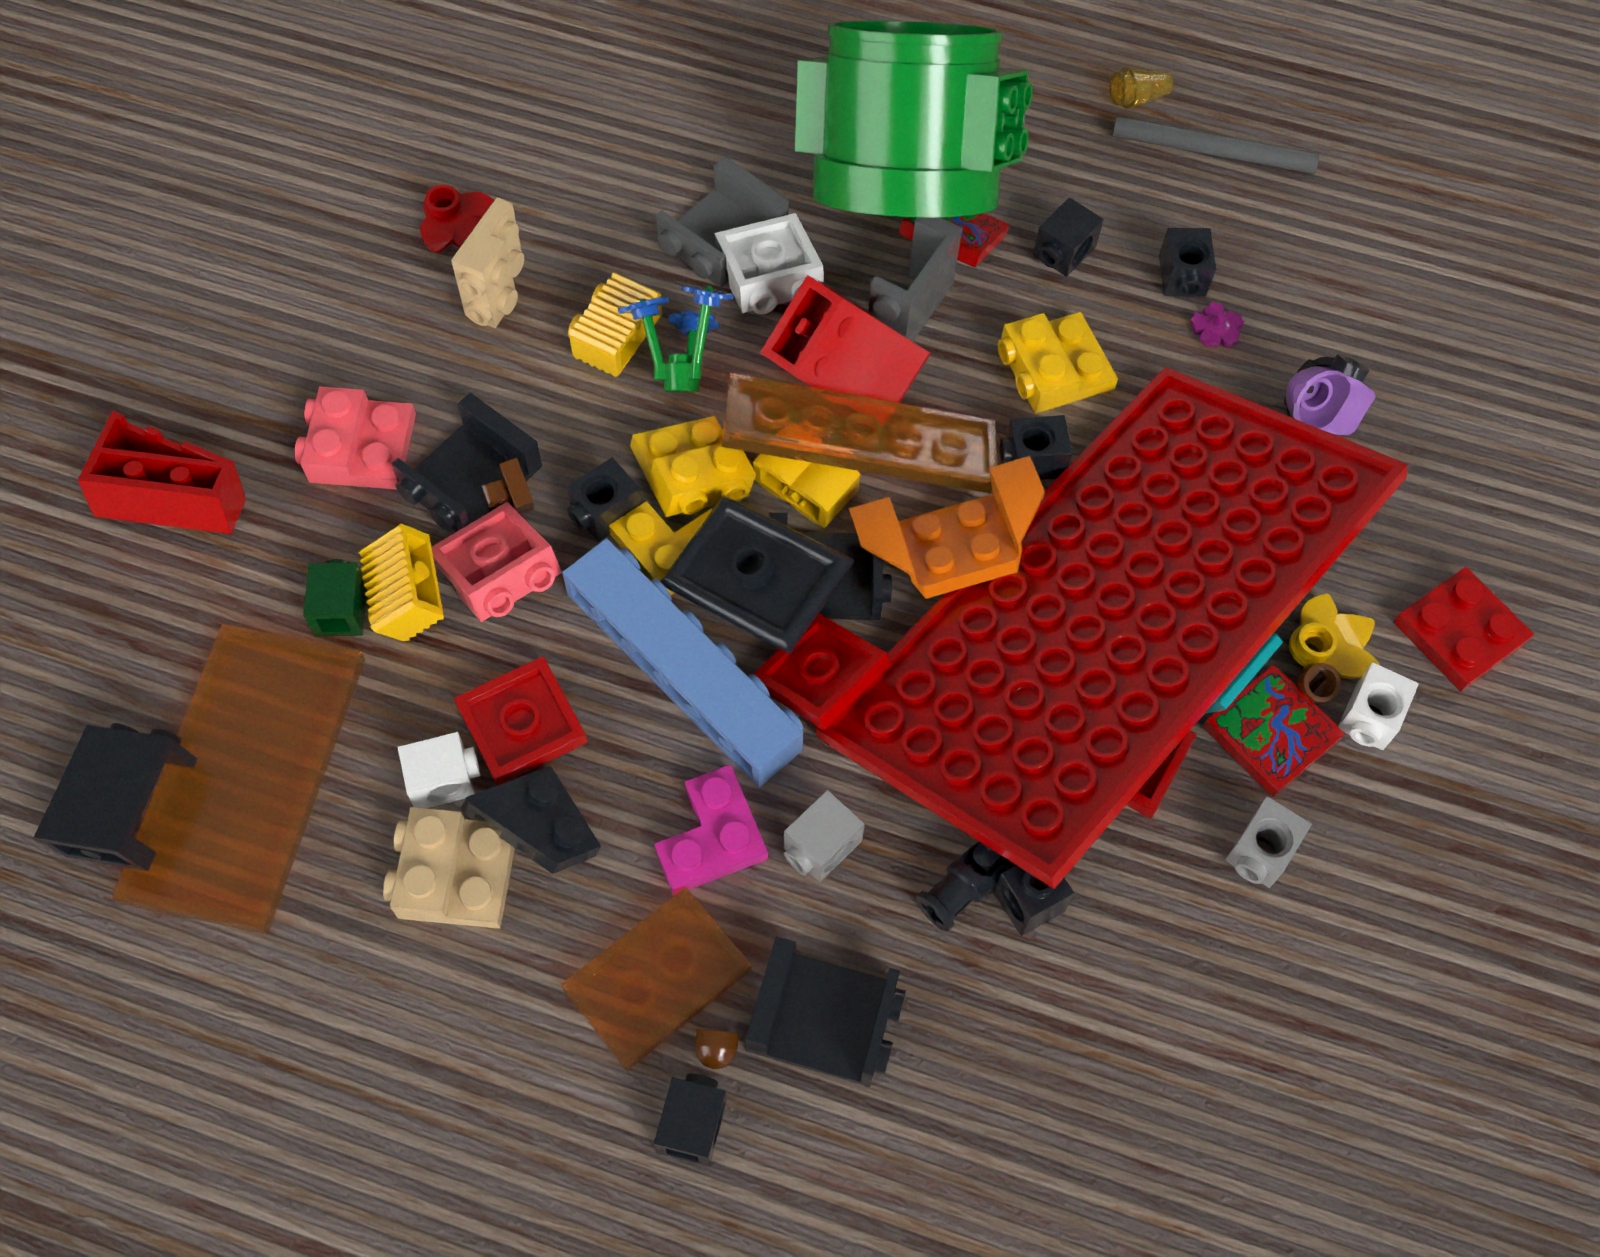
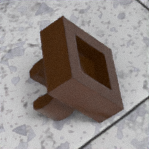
[482,458,534,514]

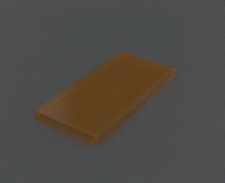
[112,624,365,935]

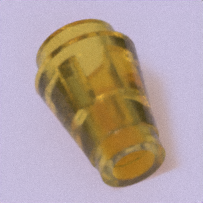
[1109,67,1173,109]

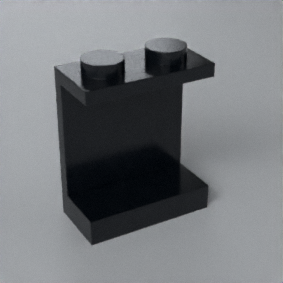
[391,392,542,531]
[769,512,892,620]
[33,723,198,871]
[746,936,906,1087]

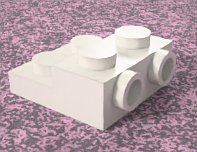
[714,213,824,314]

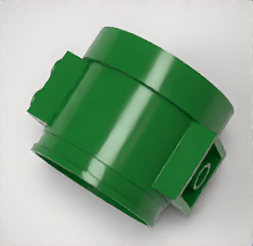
[795,20,1033,217]

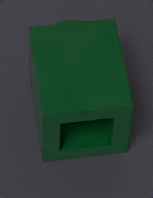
[303,559,367,637]

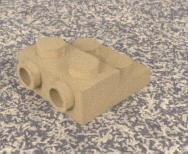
[451,197,524,328]
[383,807,515,929]

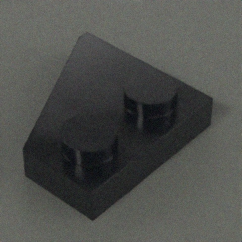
[462,766,601,874]

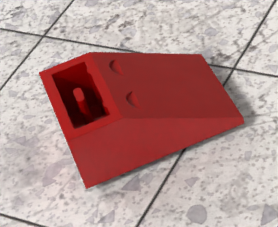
[760,275,931,430]

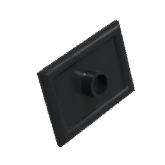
[660,495,854,654]

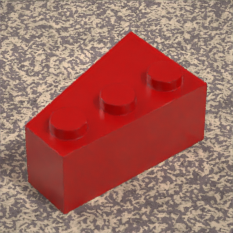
[77,410,246,534]

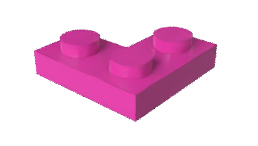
[654,765,768,896]

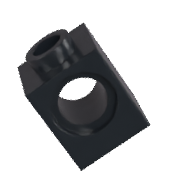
[1033,197,1104,277]
[1159,228,1216,297]
[999,415,1073,480]
[567,457,642,542]
[994,865,1074,936]
[654,1073,727,1167]

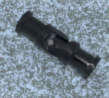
[915,842,1016,931]

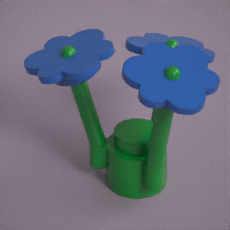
[617,285,734,393]

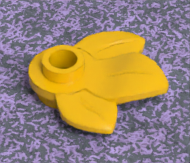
[1289,593,1380,679]

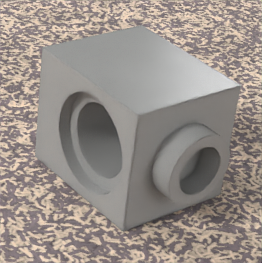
[784,790,865,882]
[1225,796,1312,888]

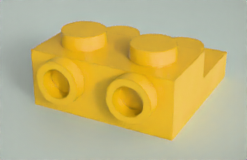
[998,312,1118,414]
[630,416,756,517]

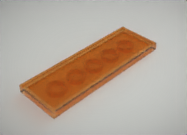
[721,373,998,494]

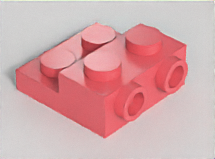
[295,386,416,490]
[431,502,562,622]

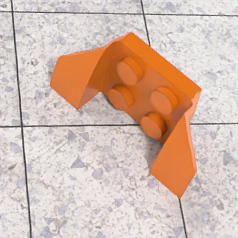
[849,456,1045,599]

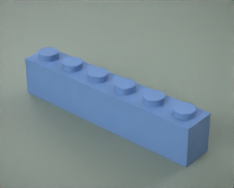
[563,538,803,788]

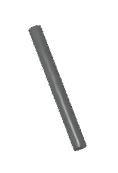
[1112,116,1319,174]

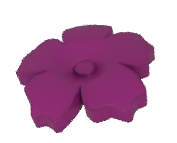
[1190,302,1244,348]

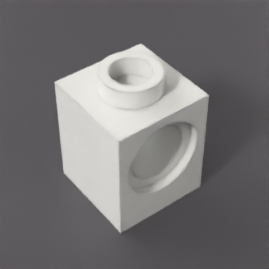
[1338,662,1419,750]
[398,732,481,809]

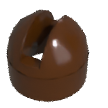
[1297,663,1341,702]
[695,1029,739,1069]

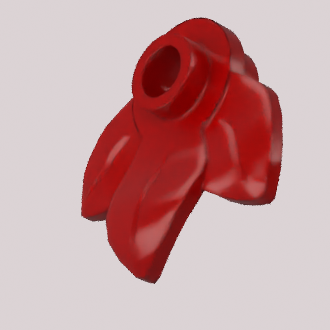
[420,184,494,253]

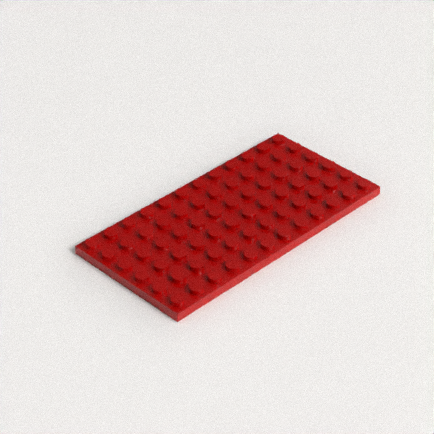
[815,367,1408,889]

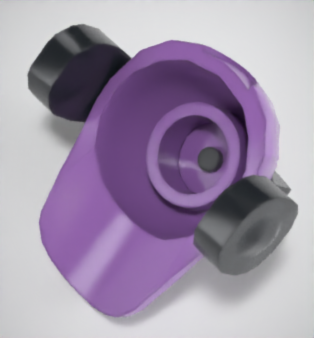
[1284,354,1375,435]

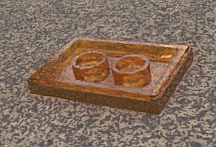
[561,887,752,1071]

